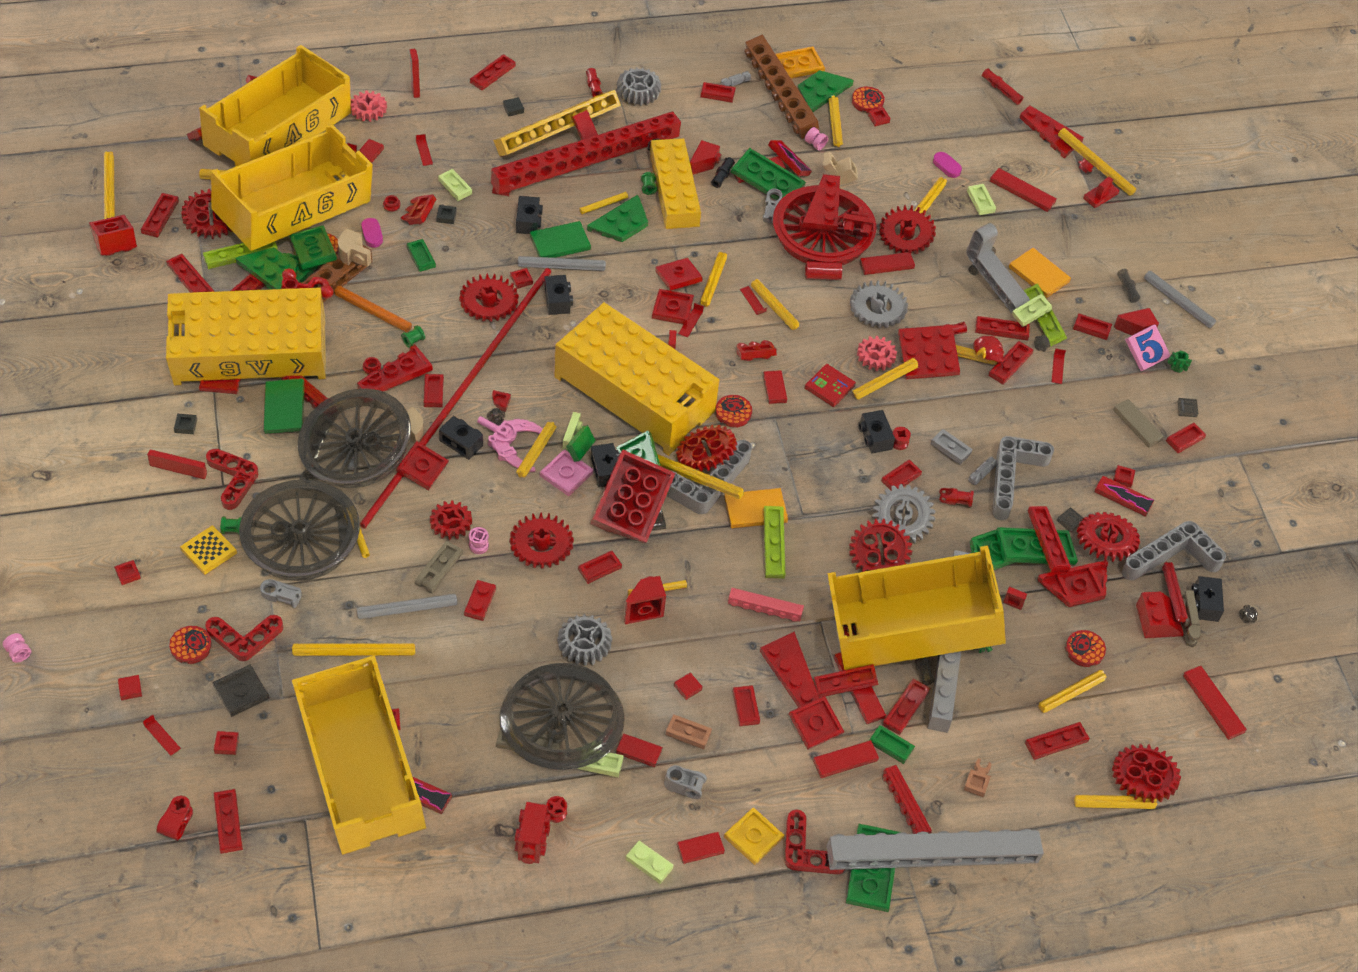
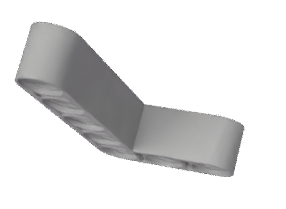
[966,223,1030,313]
[992,436,1054,520]
[666,440,752,514]
[1122,521,1226,580]

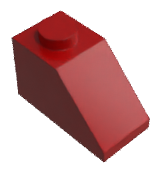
[690,140,722,175]
[1114,308,1159,336]

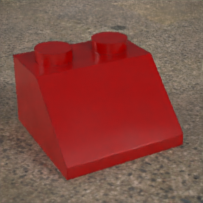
[89,215,137,256]
[624,576,666,625]
[1136,592,1184,638]

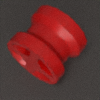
[893,427,911,450]
[546,796,567,823]

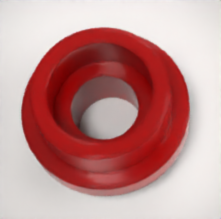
[1078,158,1094,173]
[383,195,401,212]
[363,357,381,374]

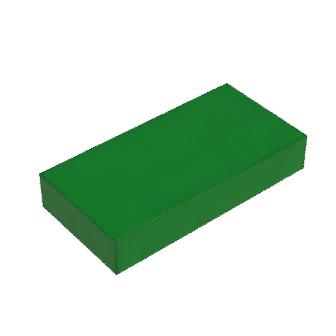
[406,239,436,272]
[566,425,596,462]
[869,725,915,764]

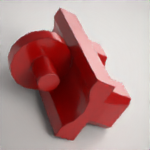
[842,207,875,237]

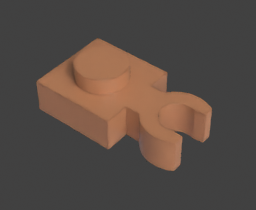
[964,758,992,797]

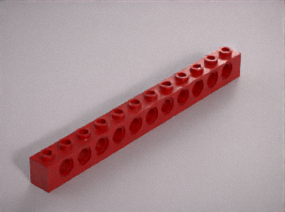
[491,111,681,195]

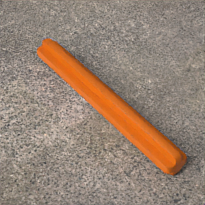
[334,286,412,332]

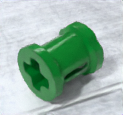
[641,172,657,195]
[401,325,426,348]
[220,516,243,535]

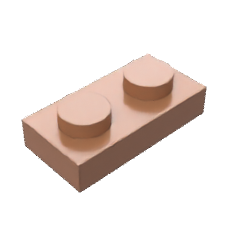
[665,714,712,749]

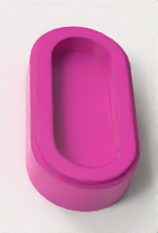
[933,152,962,178]
[361,218,383,248]

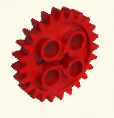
[181,189,233,239]
[676,425,737,472]
[849,518,913,572]
[1112,744,1181,803]

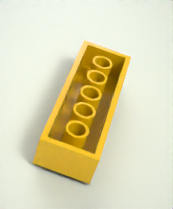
[650,138,701,229]

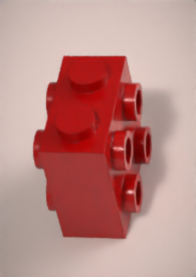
[514,802,551,864]

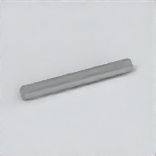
[518,256,606,271]
[1144,271,1216,328]
[357,594,457,619]

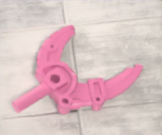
[477,416,543,472]

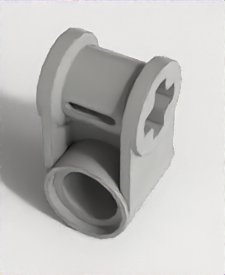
[664,765,707,799]

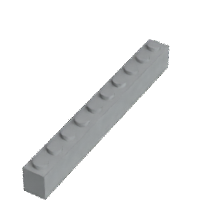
[928,550,970,733]
[826,829,1044,870]

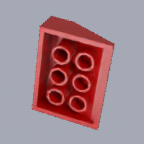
[590,450,676,543]

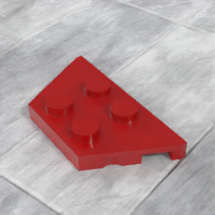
[1037,560,1108,607]

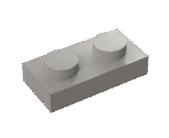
[931,429,973,465]

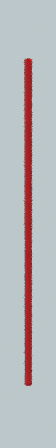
[359,268,552,529]

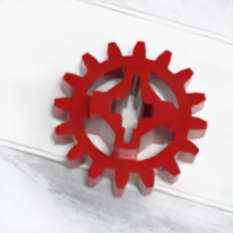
[430,500,472,540]

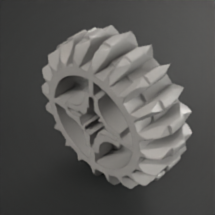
[617,67,661,106]
[557,613,612,666]

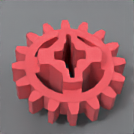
[351,90,387,122]
[857,336,897,371]

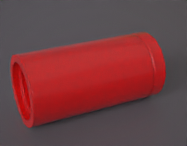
[805,261,842,280]

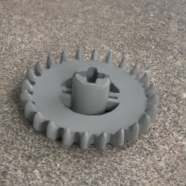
[850,280,908,328]
[872,484,936,544]

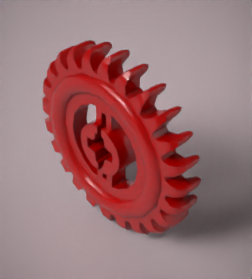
[879,205,936,254]
[459,273,519,322]
[509,512,574,569]
[1077,512,1140,562]

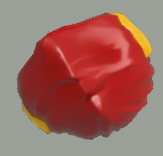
[973,335,1004,362]

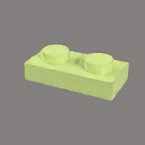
[438,169,472,201]
[967,184,996,215]
[1012,294,1052,327]
[563,412,583,452]
[578,747,624,778]
[626,841,674,884]

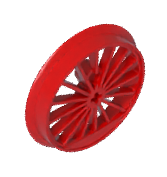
[773,185,876,265]

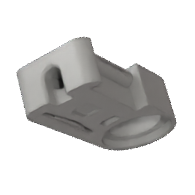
[763,189,782,223]
[260,579,302,608]

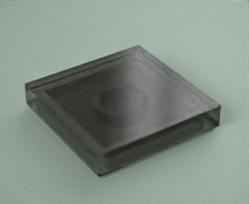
[212,664,270,717]

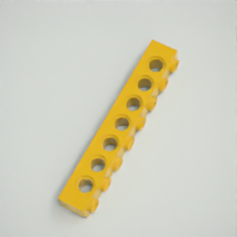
[493,90,621,156]

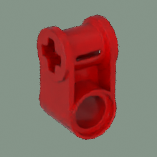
[156,795,193,841]

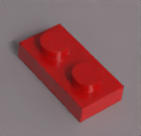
[464,580,496,621]

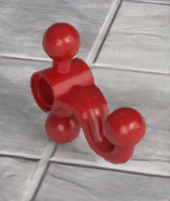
[281,268,334,299]

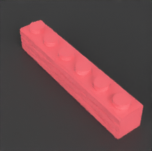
[728,588,804,622]

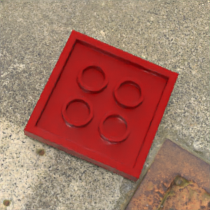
[898,325,960,379]

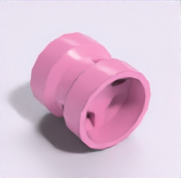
[805,127,828,150]
[469,527,489,554]
[2,633,31,663]

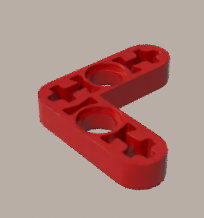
[206,449,259,510]
[205,615,284,661]
[784,809,846,875]

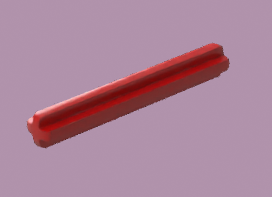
[1162,562,1188,623]

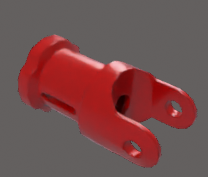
[939,488,974,507]

